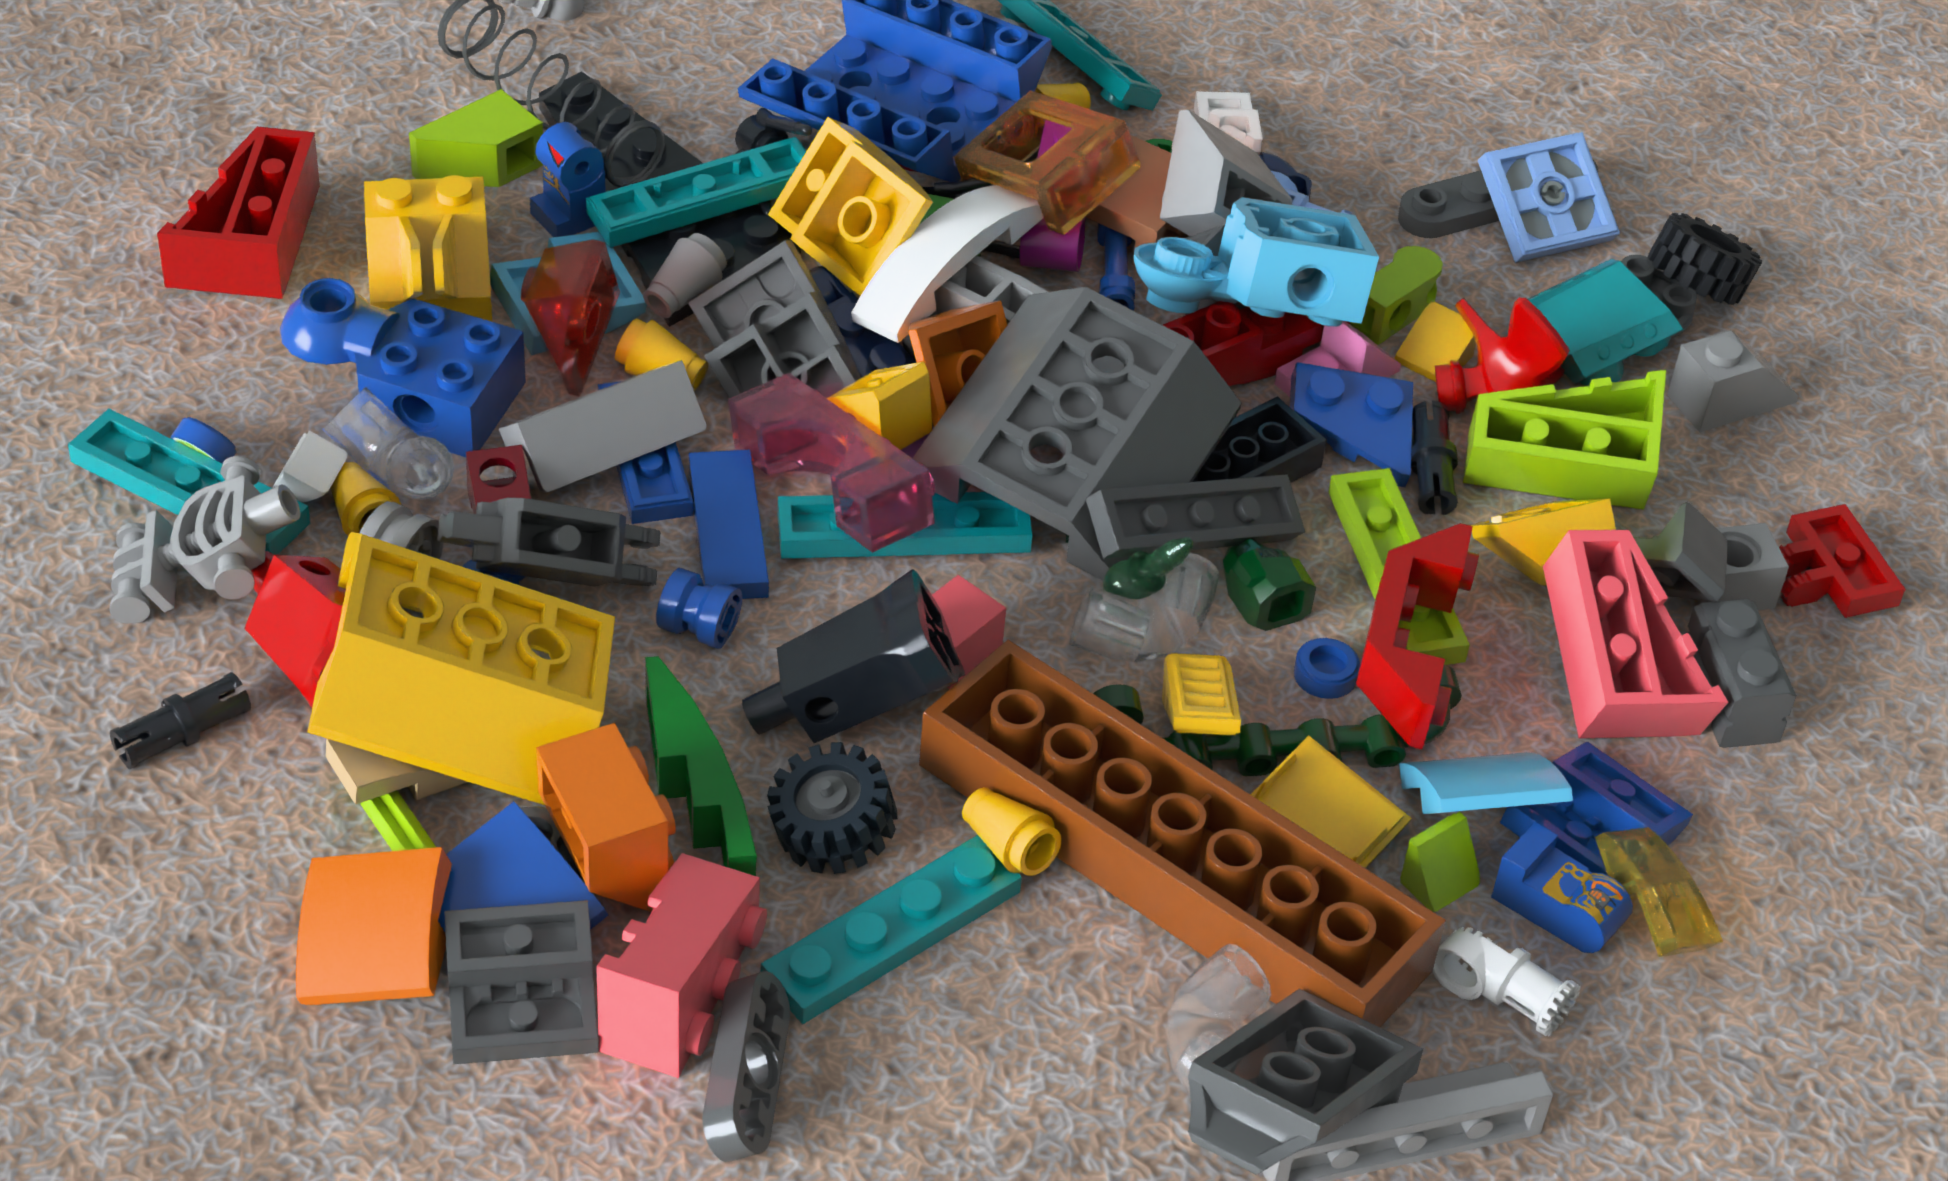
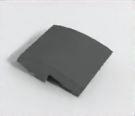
[444,900,599,1065]

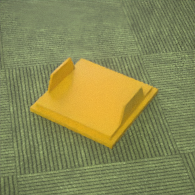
[1250,735,1412,868]

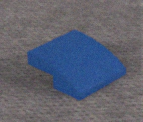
[1500,741,1693,886]
[438,801,608,933]

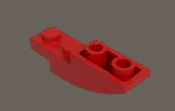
[1163,301,1350,386]

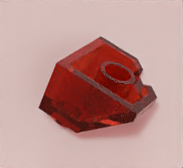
[521,239,620,397]

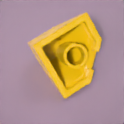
[1471,499,1616,586]

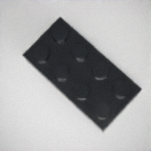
[1193,396,1327,483]

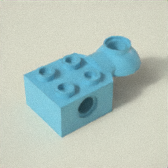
[1134,197,1379,326]

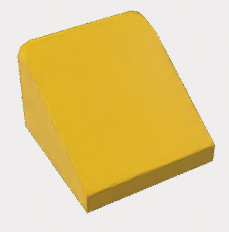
[1395,301,1476,382]

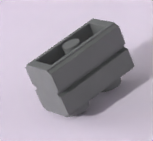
[1685,599,1796,748]

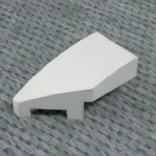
[1194,91,1263,152]

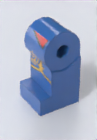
[530,122,606,237]

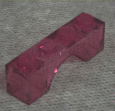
[728,373,935,553]

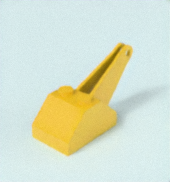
[364,175,492,322]

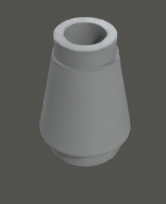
[643,233,727,318]

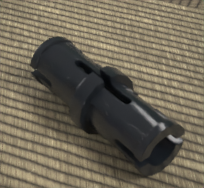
[1411,401,1458,515]
[109,672,251,769]

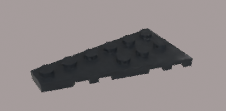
[539,71,801,327]

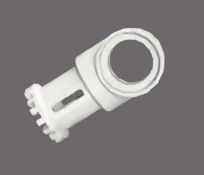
[1433,927,1581,1036]

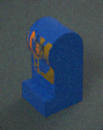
[1491,821,1633,953]

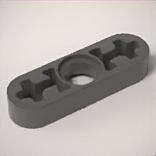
[702,971,790,1162]

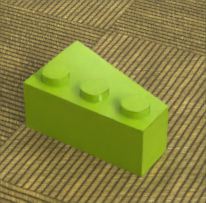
[1463,370,1666,510]

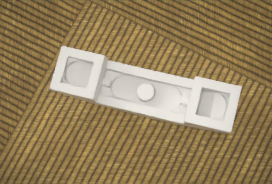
[851,185,1048,343]

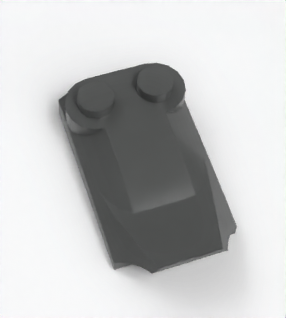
[1188,988,1423,1175]

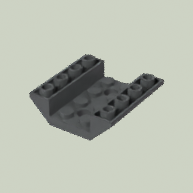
[904,287,1242,590]

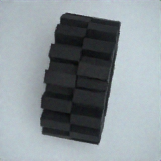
[1648,213,1762,305]

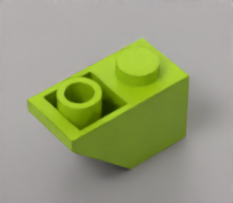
[409,89,543,187]

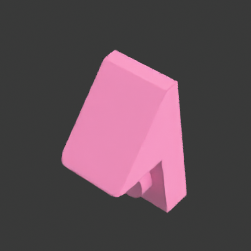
[1275,321,1401,397]

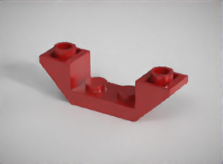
[1356,523,1479,750]

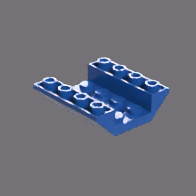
[738,0,1052,182]

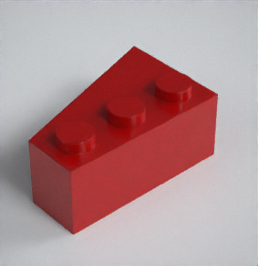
[157,126,320,299]

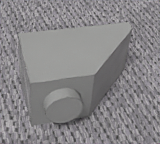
[1667,330,1798,433]

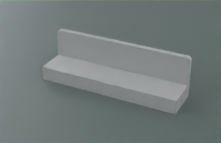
[1263,1062,1553,1181]

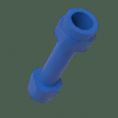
[1097,223,1135,311]

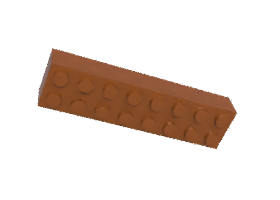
[919,639,1446,1027]

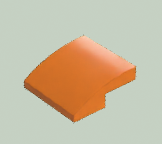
[296,847,452,1005]

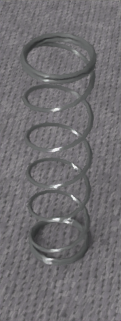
[437,0,665,188]

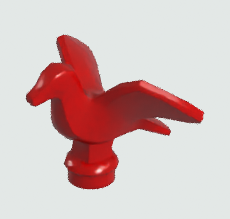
[1435,297,1570,414]

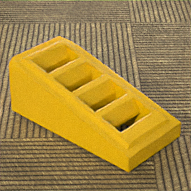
[1162,653,1241,735]

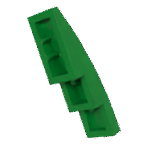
[645,656,757,876]

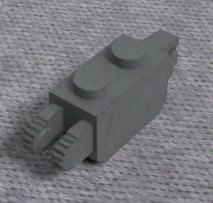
[437,498,661,587]

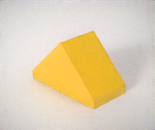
[826,361,932,460]

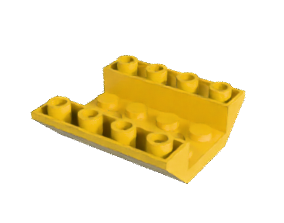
[307,532,615,805]

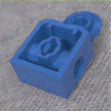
[280,278,526,457]

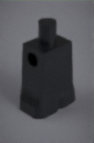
[742,569,965,743]

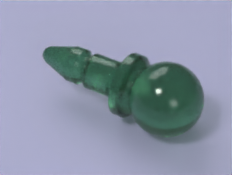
[1103,537,1193,611]

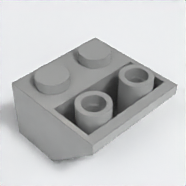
[1160,109,1292,236]

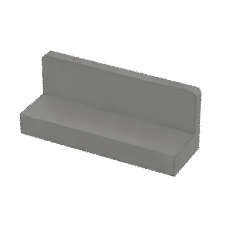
[499,360,707,493]

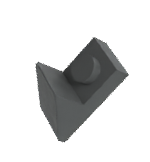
[1633,502,1728,602]

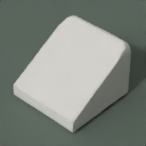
[273,430,348,503]

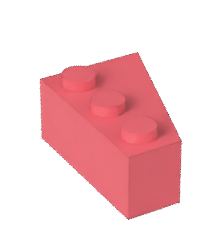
[1543,530,1729,738]
[597,853,767,1078]

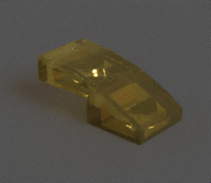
[1595,827,1723,957]

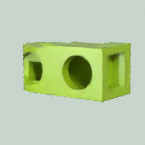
[1350,246,1443,345]

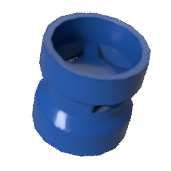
[656,568,742,649]

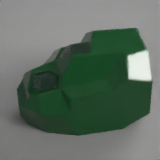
[1223,538,1316,631]

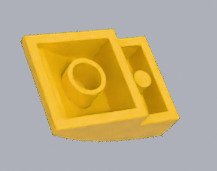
[768,117,933,296]

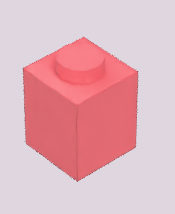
[932,575,1006,689]

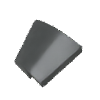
[688,240,861,407]

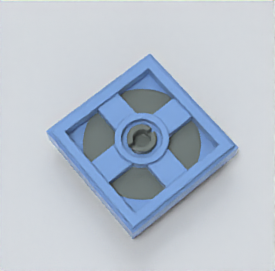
[1478,132,1620,263]

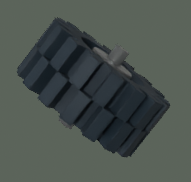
[767,742,898,874]

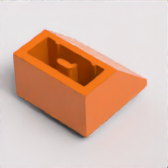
[536,723,676,912]

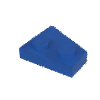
[1290,362,1413,487]

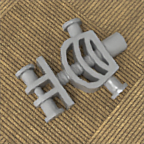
[110,456,300,624]

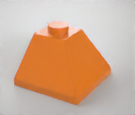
[908,300,1007,427]

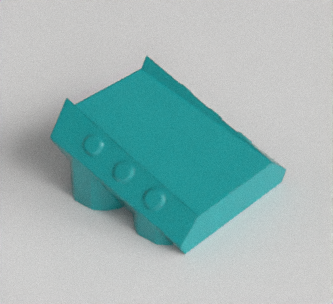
[1528,259,1683,386]

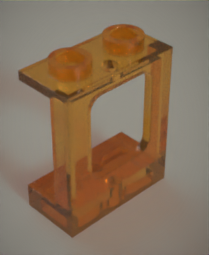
[953,90,1141,235]

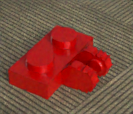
[1779,504,1906,618]

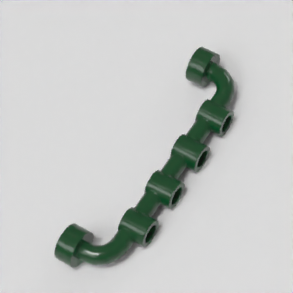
[1093,665,1462,777]

